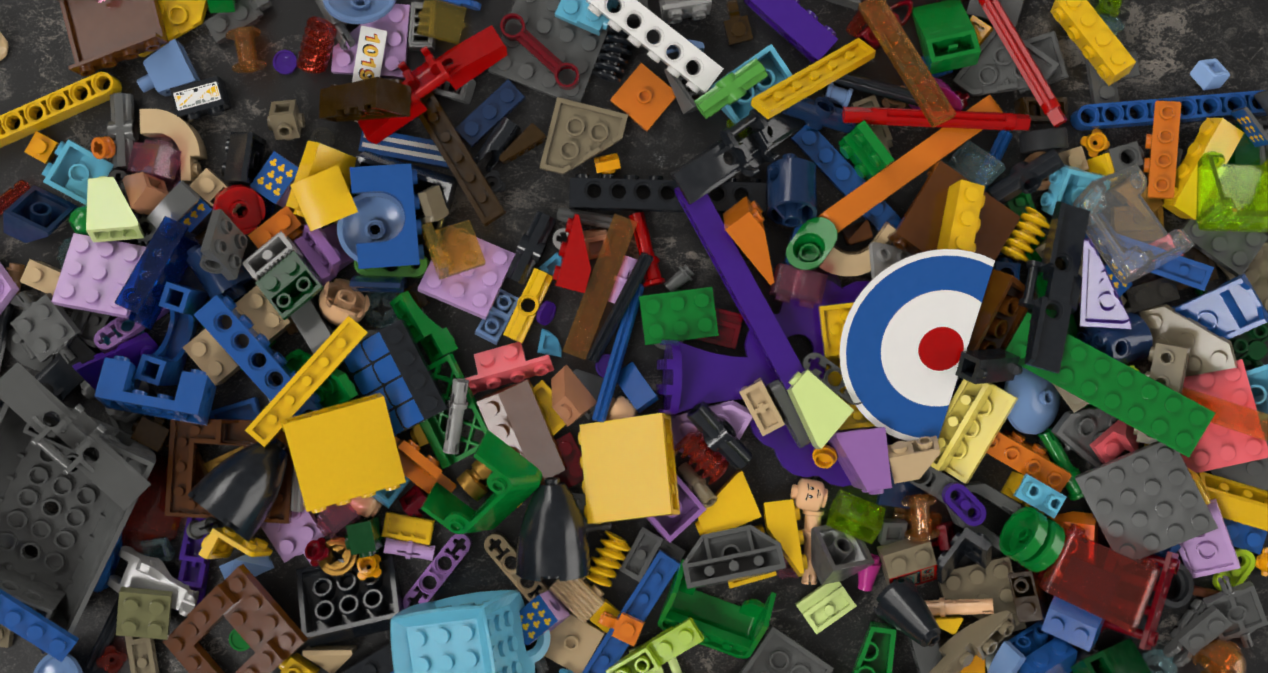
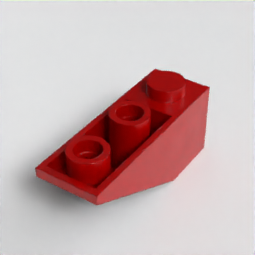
[552,214,591,293]

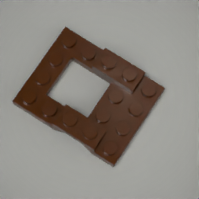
[165,418,293,524]
[163,564,308,673]

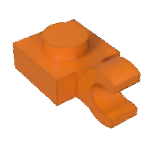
[598,611,645,646]

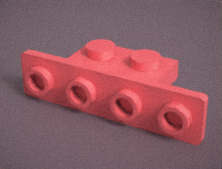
[465,342,554,395]

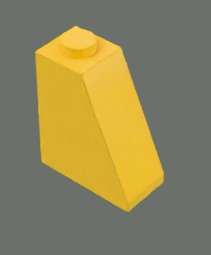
[694,469,762,536]

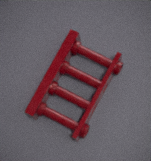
[1100,547,1180,650]

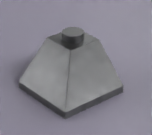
[811,520,875,585]

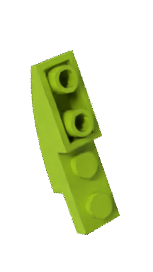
[605,617,704,673]

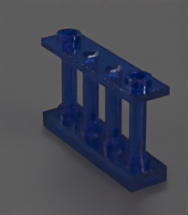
[114,216,198,330]

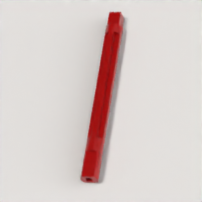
[978,0,1067,127]
[842,107,1031,131]

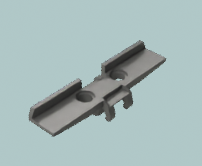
[0,362,151,511]

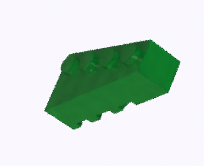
[851,621,896,673]

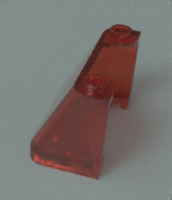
[1038,523,1161,632]

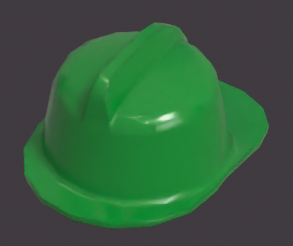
[786,217,837,271]

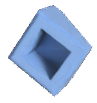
[1190,58,1230,90]

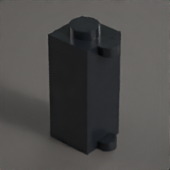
[955,348,1023,384]

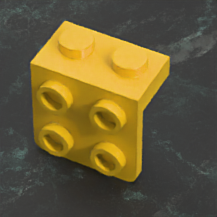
[198,526,273,560]

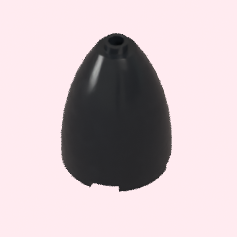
[188,438,288,542]
[516,477,591,581]

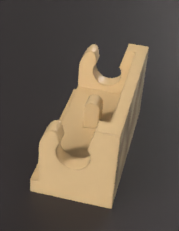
[739,378,785,436]

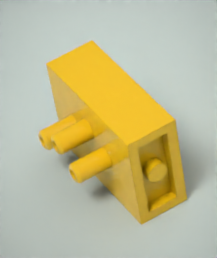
[286,141,357,226]

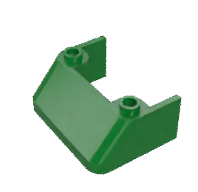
[421,430,543,534]
[658,559,776,659]

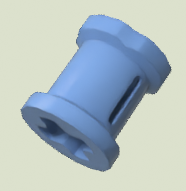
[824,82,853,109]

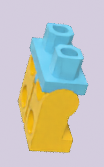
[1000,471,1067,519]

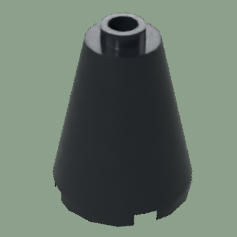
[873,578,941,647]

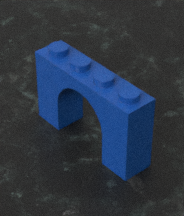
[350,164,424,269]
[134,282,208,386]

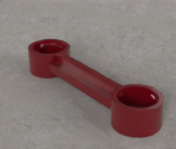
[500,13,580,90]

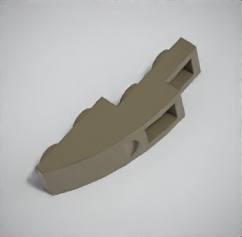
[929,610,1016,673]

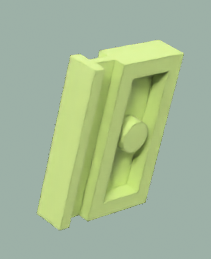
[795,582,857,634]

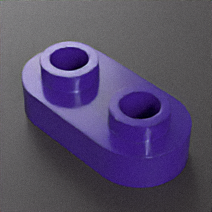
[942,482,986,526]

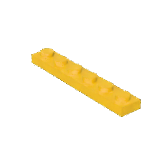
[751,38,876,119]
[245,316,368,447]

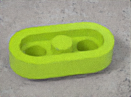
[1213,548,1256,591]

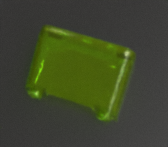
[1196,151,1268,232]

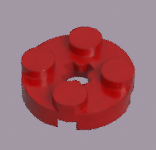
[213,185,265,235]

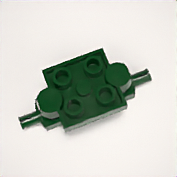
[1193,288,1268,368]

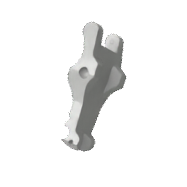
[107,546,199,617]

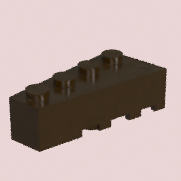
[319,77,411,123]

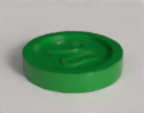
[229,629,250,651]

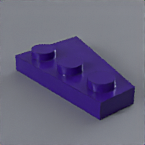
[72,332,159,391]

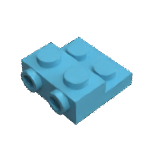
[555,0,619,36]
[42,139,113,206]
[1040,165,1109,224]

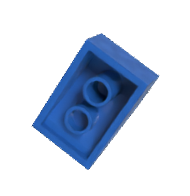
[1041,556,1121,652]

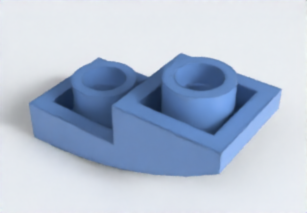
[475,289,519,345]
[988,641,1027,673]

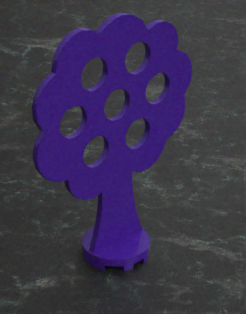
[656,277,893,487]

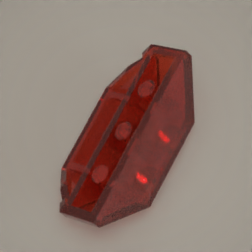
[122,454,182,554]

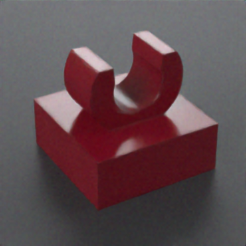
[399,485,427,517]
[928,521,956,550]

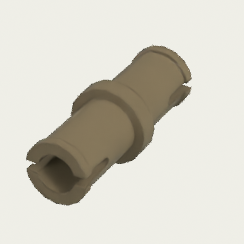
[677,462,717,508]

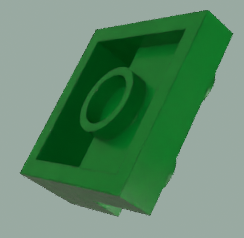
[838,120,894,181]

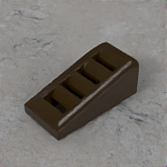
[1014,97,1069,124]
[499,123,547,165]

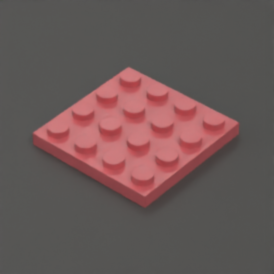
[1180,359,1268,473]

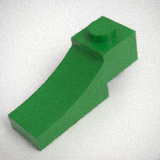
[390,291,458,363]

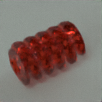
[296,16,337,74]
[674,431,729,485]

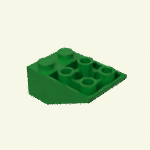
[912,0,981,75]

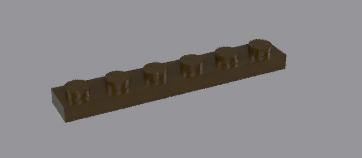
[418,91,506,226]

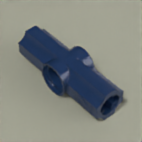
[782,97,855,133]

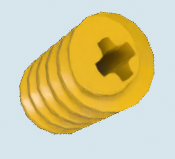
[1001,207,1050,262]
[585,530,631,587]

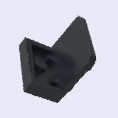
[936,527,992,584]

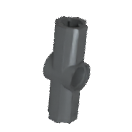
[107,93,139,169]

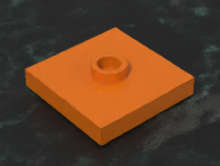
[610,63,676,132]

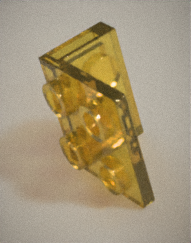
[422,220,486,280]

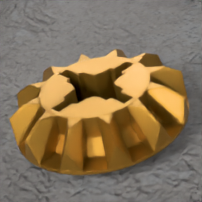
[319,537,357,576]

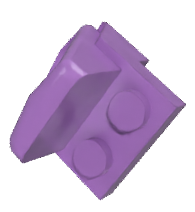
[294,223,354,286]

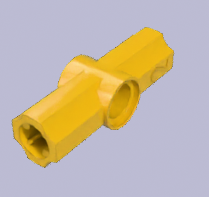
[503,268,553,344]

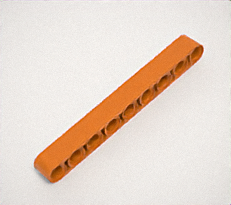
[818,94,1004,233]

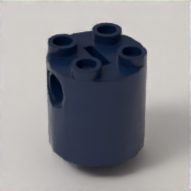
[767,153,817,227]
[186,245,255,303]
[1077,312,1153,365]

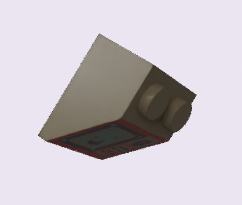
[876,533,937,586]

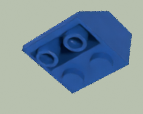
[1008,620,1078,673]

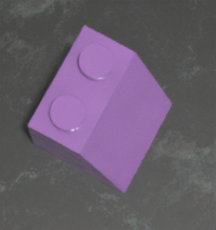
[827,426,892,495]

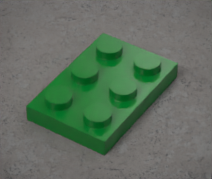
[639,287,719,345]

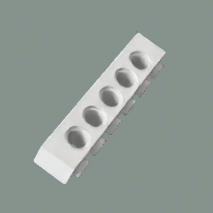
[586,0,724,93]

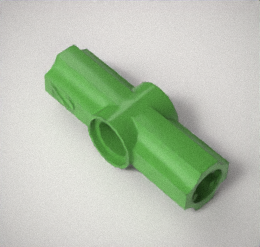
[694,58,768,119]

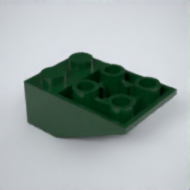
[1070,638,1152,673]

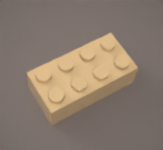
[183,285,294,385]

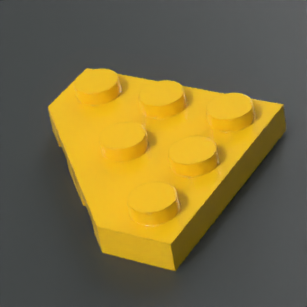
[139,0,208,57]

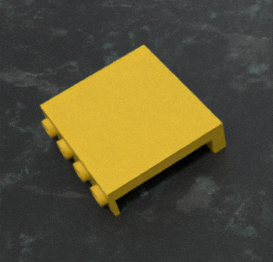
[280,393,406,513]
[578,413,680,524]

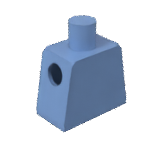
[137,39,200,96]

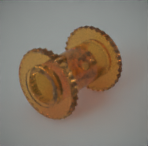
[226,27,267,73]
[901,494,940,541]

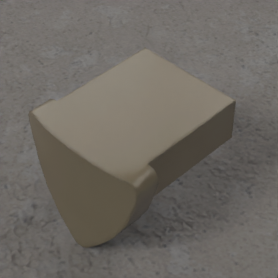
[417,185,449,224]

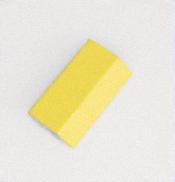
[931,379,1018,484]

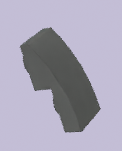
[146,180,201,236]

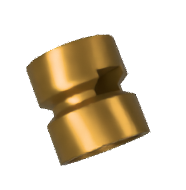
[457,460,492,501]

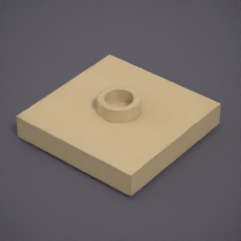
[544,611,605,673]

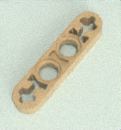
[484,532,549,602]

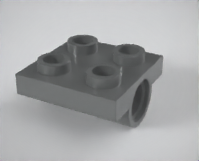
[199,209,248,280]

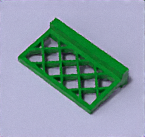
[420,354,488,469]

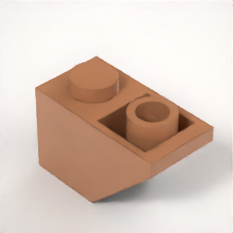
[122,172,168,215]

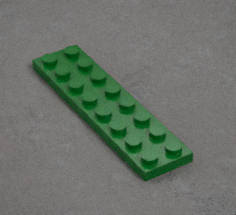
[1006,312,1216,458]

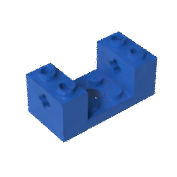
[94,356,217,426]

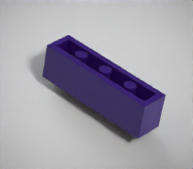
[744,0,838,63]

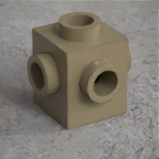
[267,99,305,140]

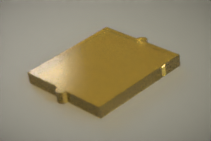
[417,0,467,44]

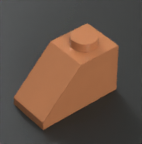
[551,365,597,426]

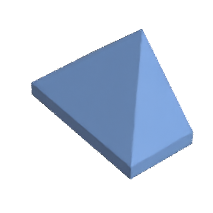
[219,554,275,579]

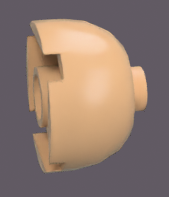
[318,278,370,326]

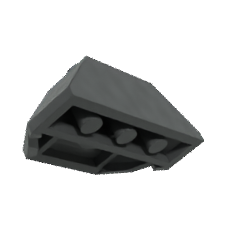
[682,525,786,589]

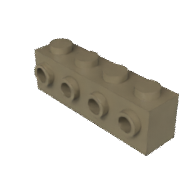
[1133,342,1191,444]

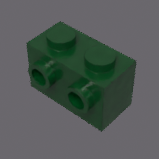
[345,516,385,558]

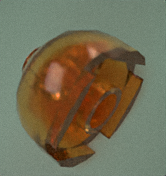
[1192,640,1247,673]

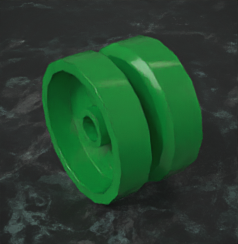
[999,507,1065,572]

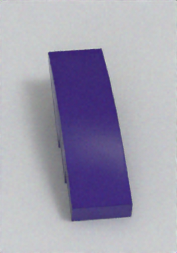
[175,517,213,610]

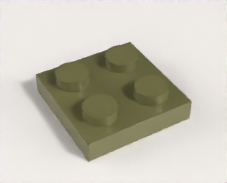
[116,587,173,640]

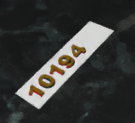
[352,25,387,122]

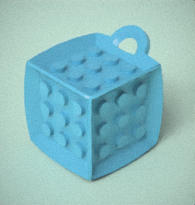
[390,590,551,673]

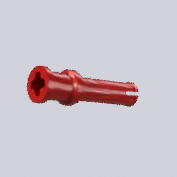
[629,212,665,287]

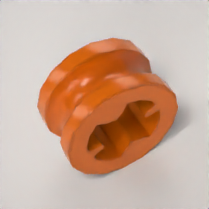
[91,136,116,159]

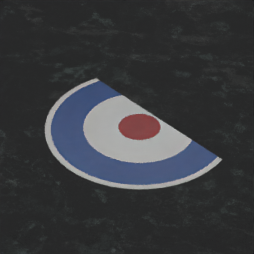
[840,249,995,441]

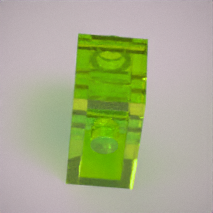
[826,489,886,544]

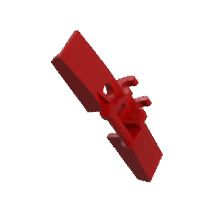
[358,25,507,144]

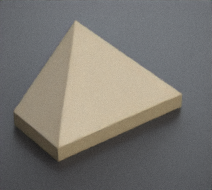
[303,645,357,673]

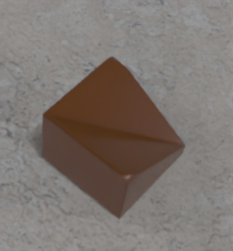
[841,219,873,246]

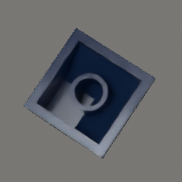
[3,185,77,243]

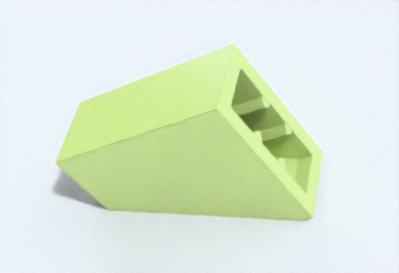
[86,176,144,242]
[787,370,854,449]

